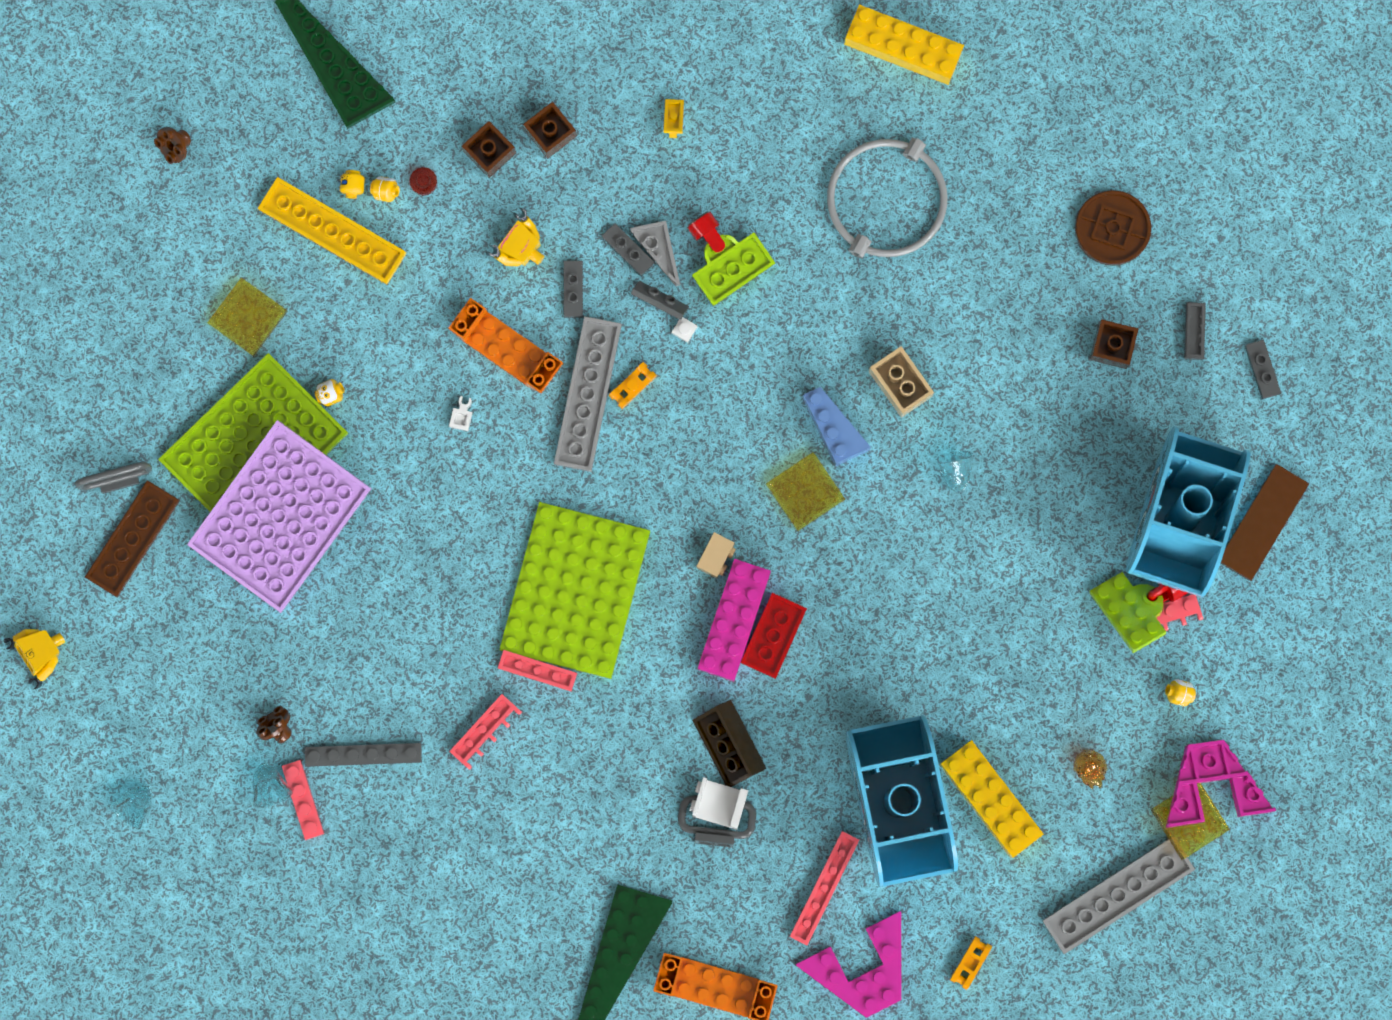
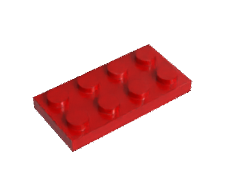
[741,593,807,679]

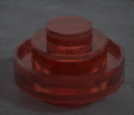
[409,167,438,196]

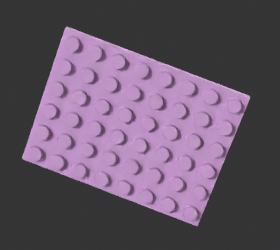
[187,420,372,613]

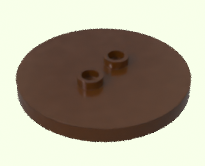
[1075,190,1151,266]

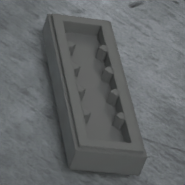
[602,223,655,277]
[564,261,583,318]
[631,280,689,320]
[1184,302,1206,360]
[1245,340,1281,400]

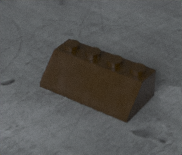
[692,700,767,787]

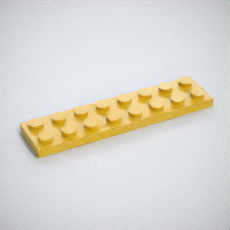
[258,177,407,285]

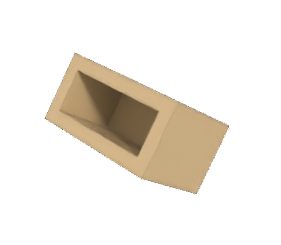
[696,532,736,578]

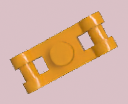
[609,362,657,409]
[950,936,992,990]

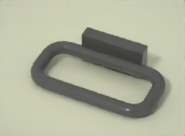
[74,462,152,494]
[678,795,756,848]

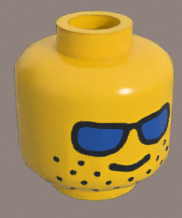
[339,170,365,199]

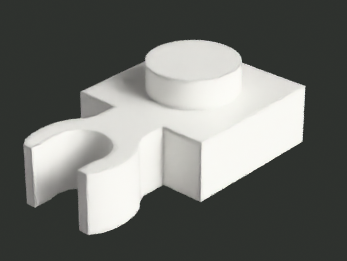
[449,396,473,432]

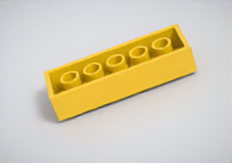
[844,4,964,85]
[939,740,1044,858]

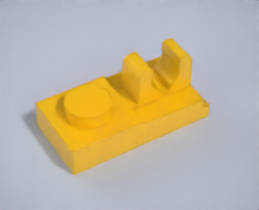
[664,99,684,138]

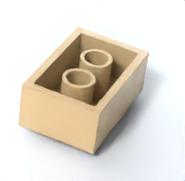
[869,346,934,418]

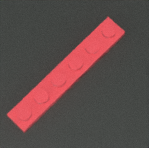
[789,831,859,945]

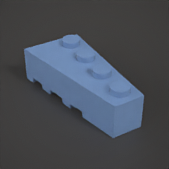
[802,387,871,467]

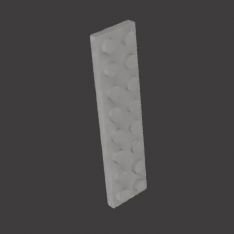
[554,316,622,472]
[1042,836,1195,954]

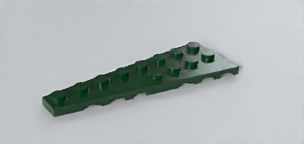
[275,0,395,129]
[578,884,673,1020]

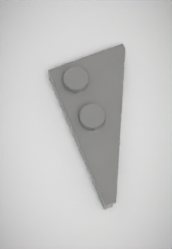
[630,221,680,286]

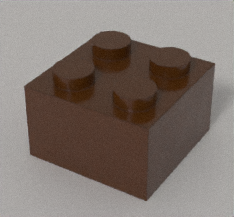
[523,101,577,159]
[461,121,516,178]
[1089,319,1139,369]

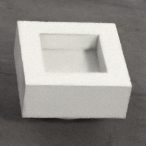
[672,317,698,343]

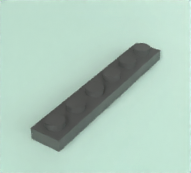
[305,743,422,767]

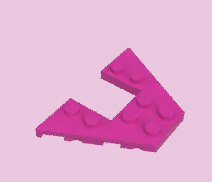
[1166,740,1276,828]
[796,911,901,1018]

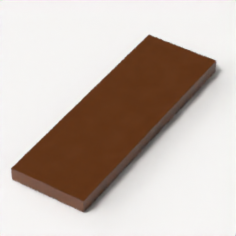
[1221,464,1309,581]
[85,480,180,598]

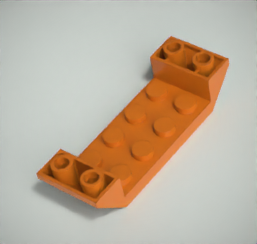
[448,298,563,393]
[653,953,778,1020]

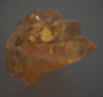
[1073,749,1108,789]

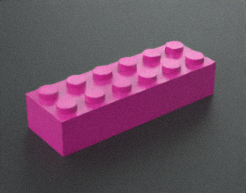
[697,559,771,682]

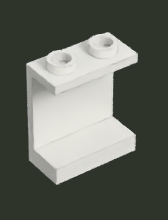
[690,777,748,830]

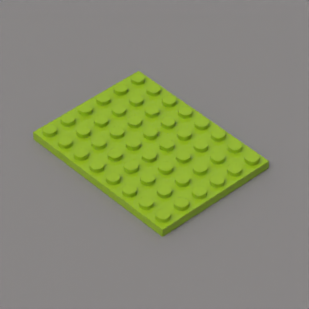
[158,353,349,512]
[499,502,650,679]

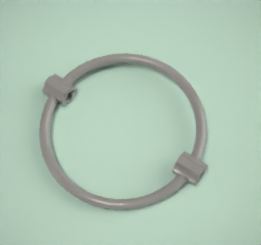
[827,137,948,259]

